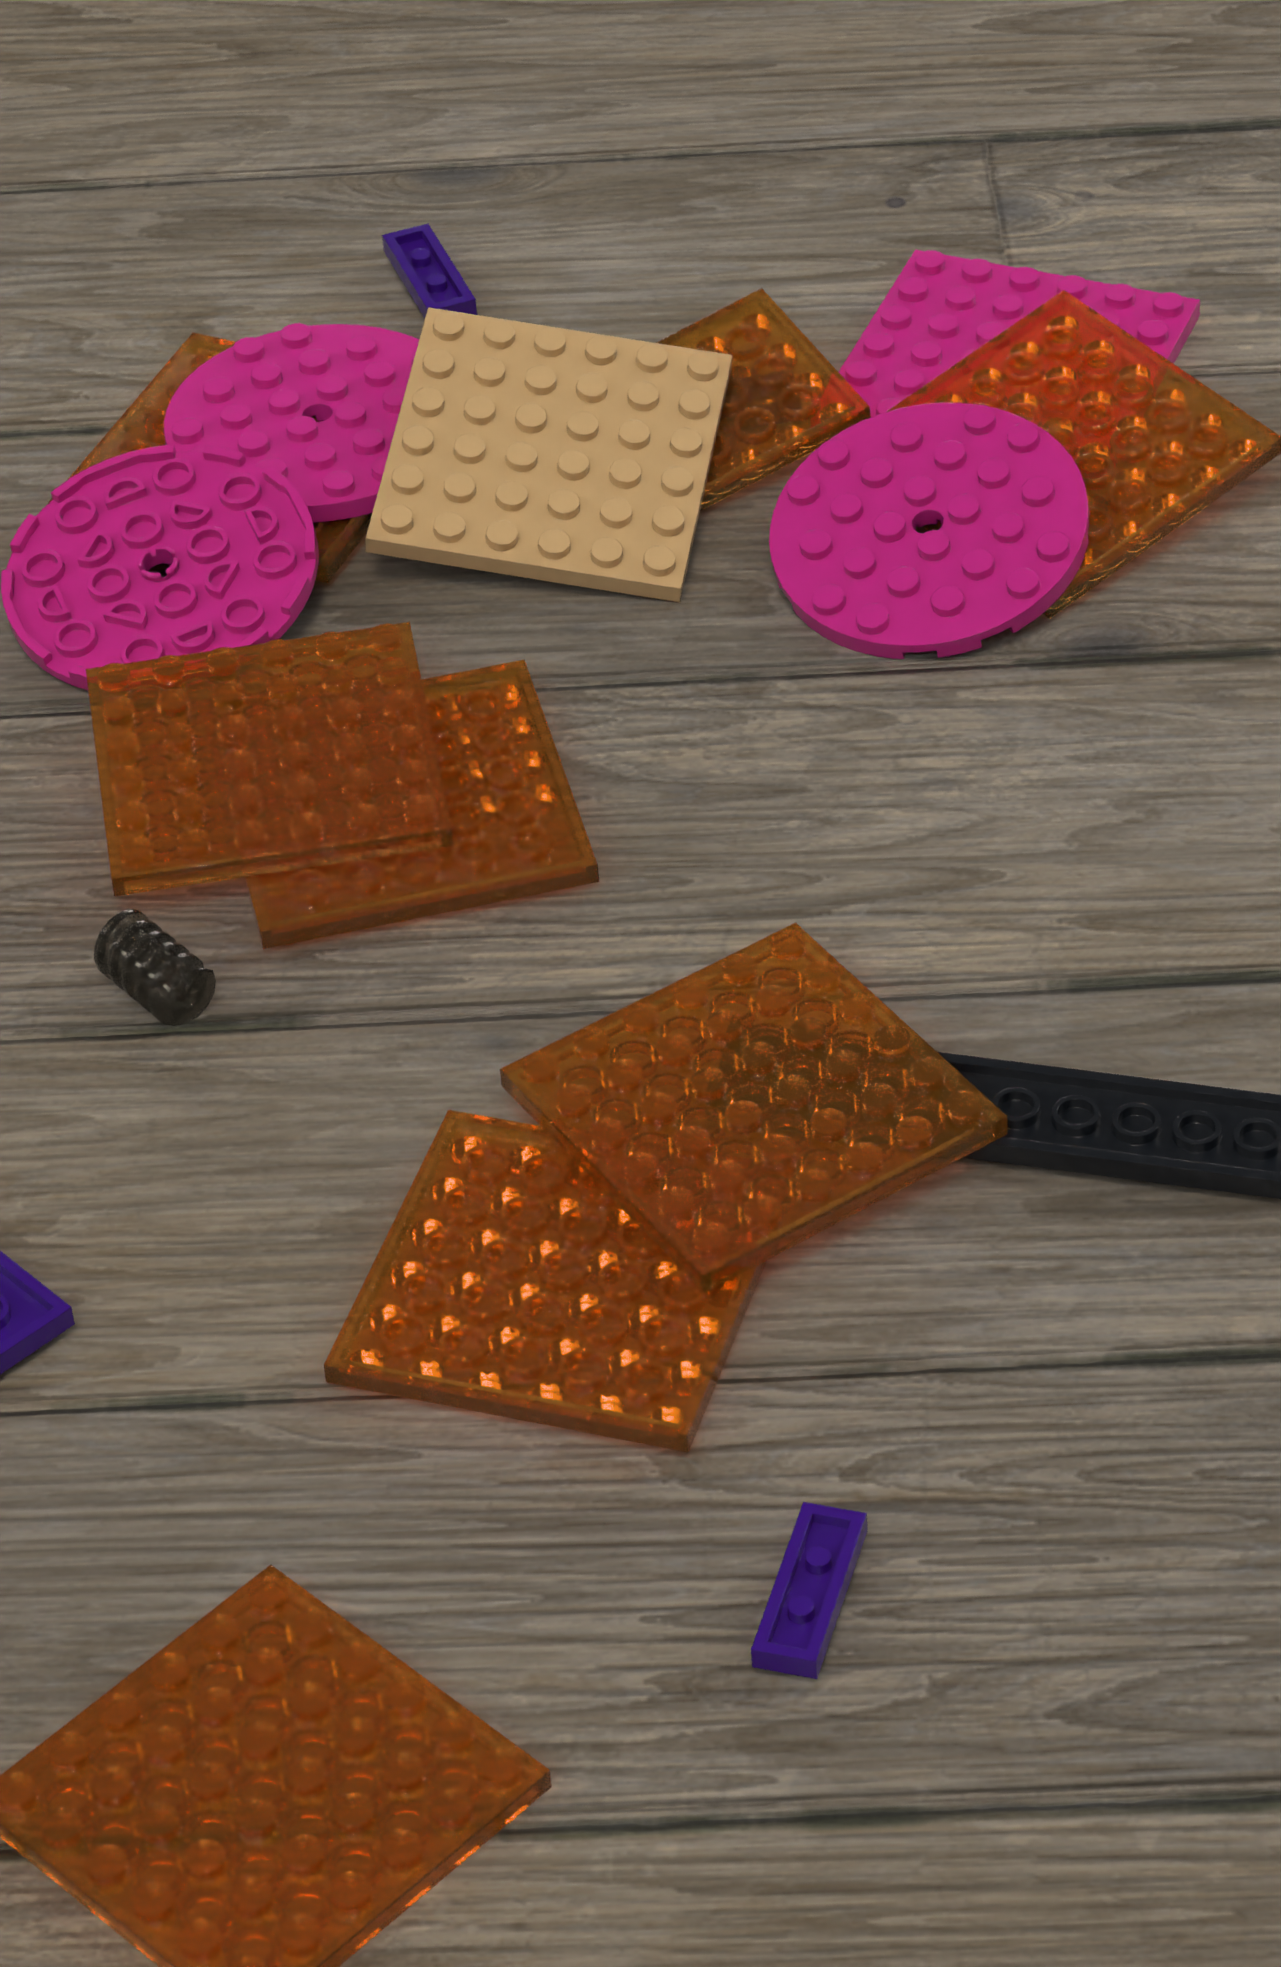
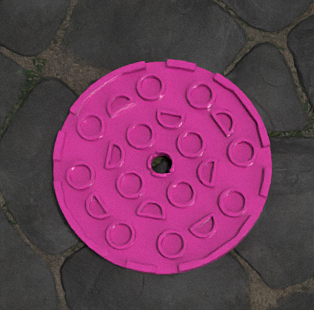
[164,323,419,523]
[769,403,1090,659]
[1,445,319,696]

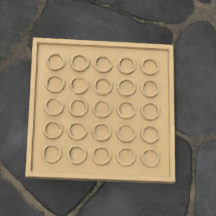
[366,307,733,602]

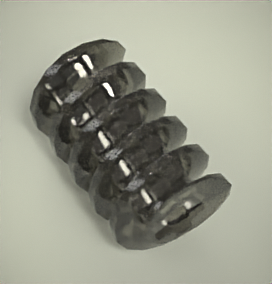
[94,909,216,1026]

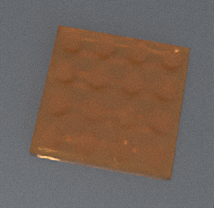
[656,288,871,511]

